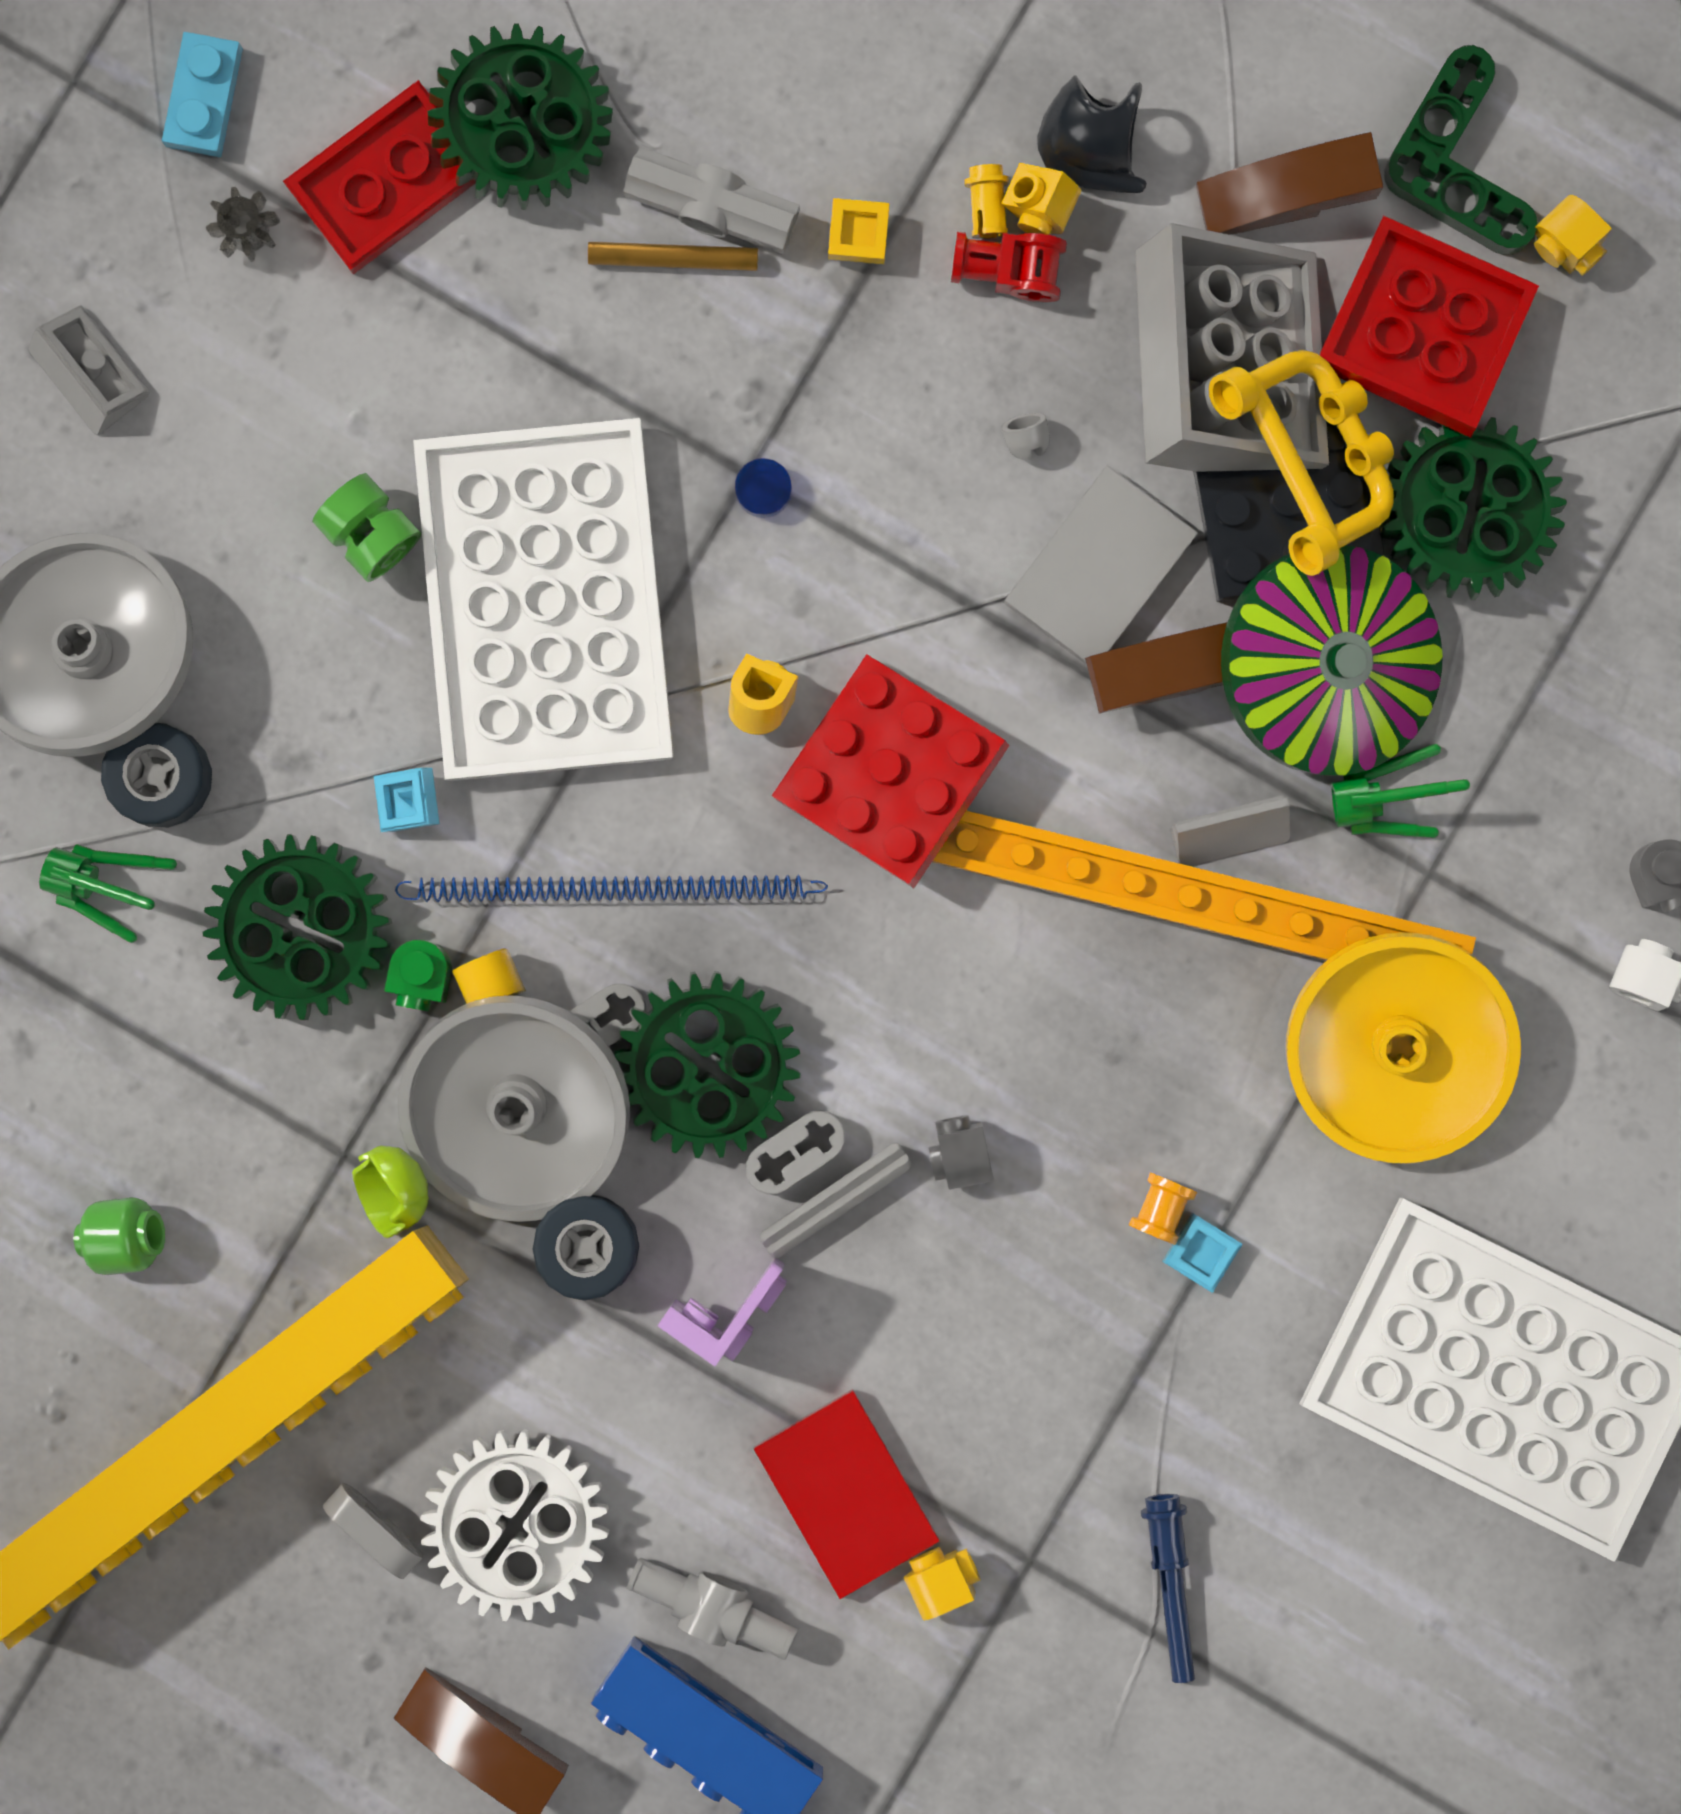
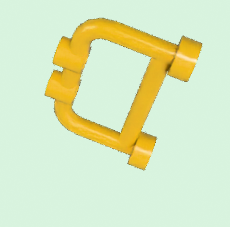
[1209,350,1394,576]

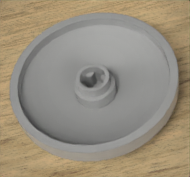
[0,533,193,757]
[398,996,630,1222]

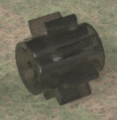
[206,186,280,262]

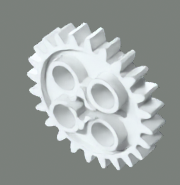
[420,1429,610,1621]

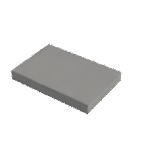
[1004,465,1198,665]

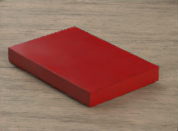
[283,80,476,275]
[753,1389,940,1599]

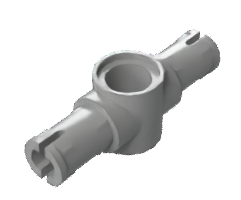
[626,1557,799,1660]

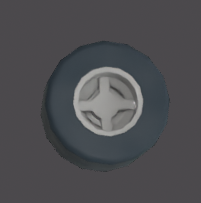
[101,723,212,828]
[532,1195,639,1301]

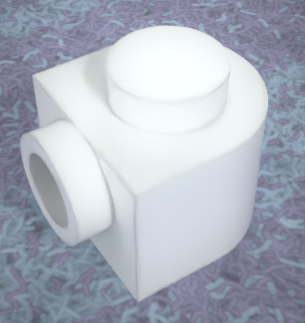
[1609,939,1681,1011]

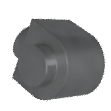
[1629,839,1681,913]
[928,1115,994,1190]

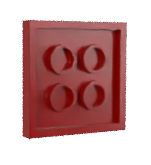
[1319,215,1539,437]
[771,654,1010,889]

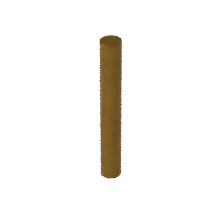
[588,242,758,271]

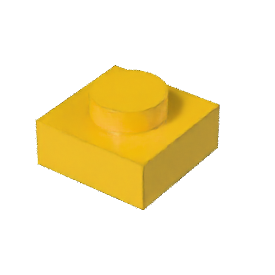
[828,198,890,264]

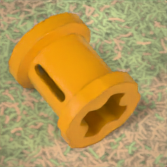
[1128,1172,1197,1245]

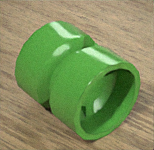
[312,473,422,582]

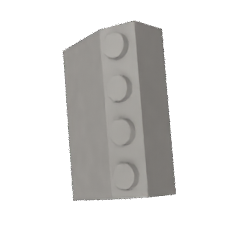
[1135,223,1329,472]

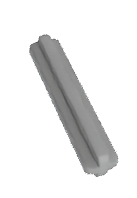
[760,1143,912,1258]

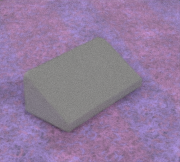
[29,305,150,435]
[1170,795,1290,866]

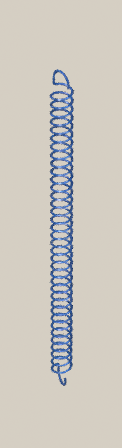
[395,874,828,902]

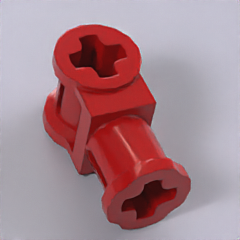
[951,232,1067,302]

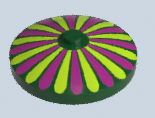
[1221,545,1443,776]

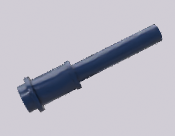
[1141,1494,1195,1683]

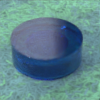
[735,458,792,518]

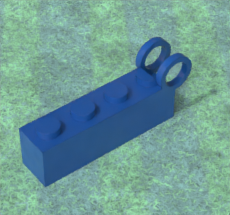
[591,1636,823,1814]

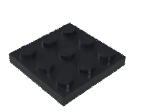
[1193,414,1385,602]

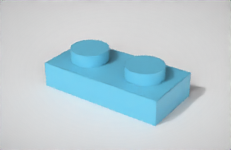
[162,32,243,157]

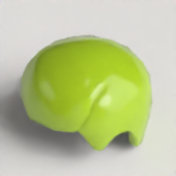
[352,1145,429,1238]

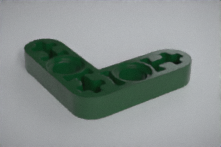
[1384,45,1537,255]

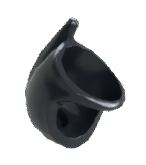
[1037,75,1147,193]

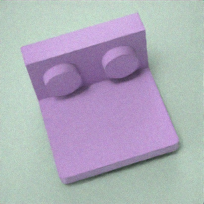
[657,1258,787,1366]

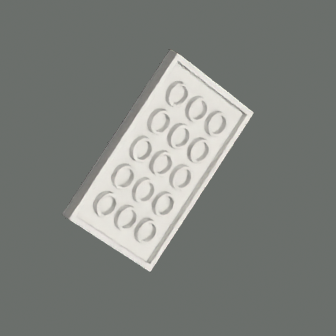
[413,418,674,781]
[1299,1198,1681,1562]

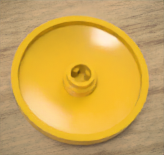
[1286,932,1521,1163]

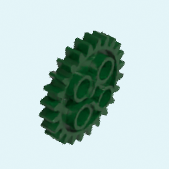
[427,23,613,210]
[1381,417,1567,600]
[203,834,392,1020]
[614,971,801,1159]

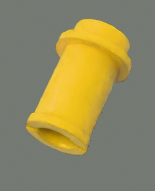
[964,164,1009,239]

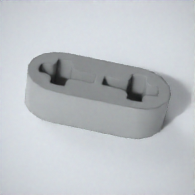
[569,984,646,1048]
[746,1111,844,1194]
[323,1483,423,1579]

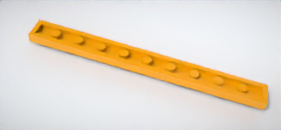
[932,810,1476,960]

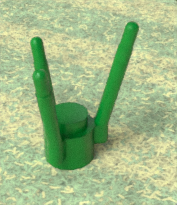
[1331,744,1470,838]
[39,844,177,943]

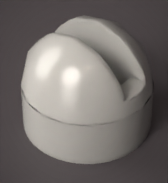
[1002,413,1050,460]

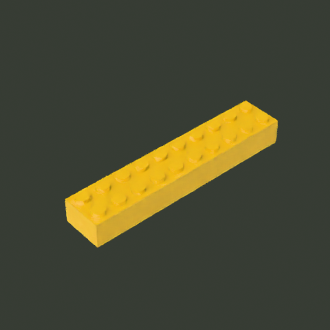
[0,1225,469,1650]

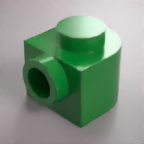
[384,940,452,1012]

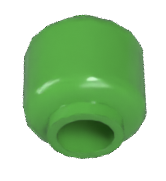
[73,1197,165,1275]

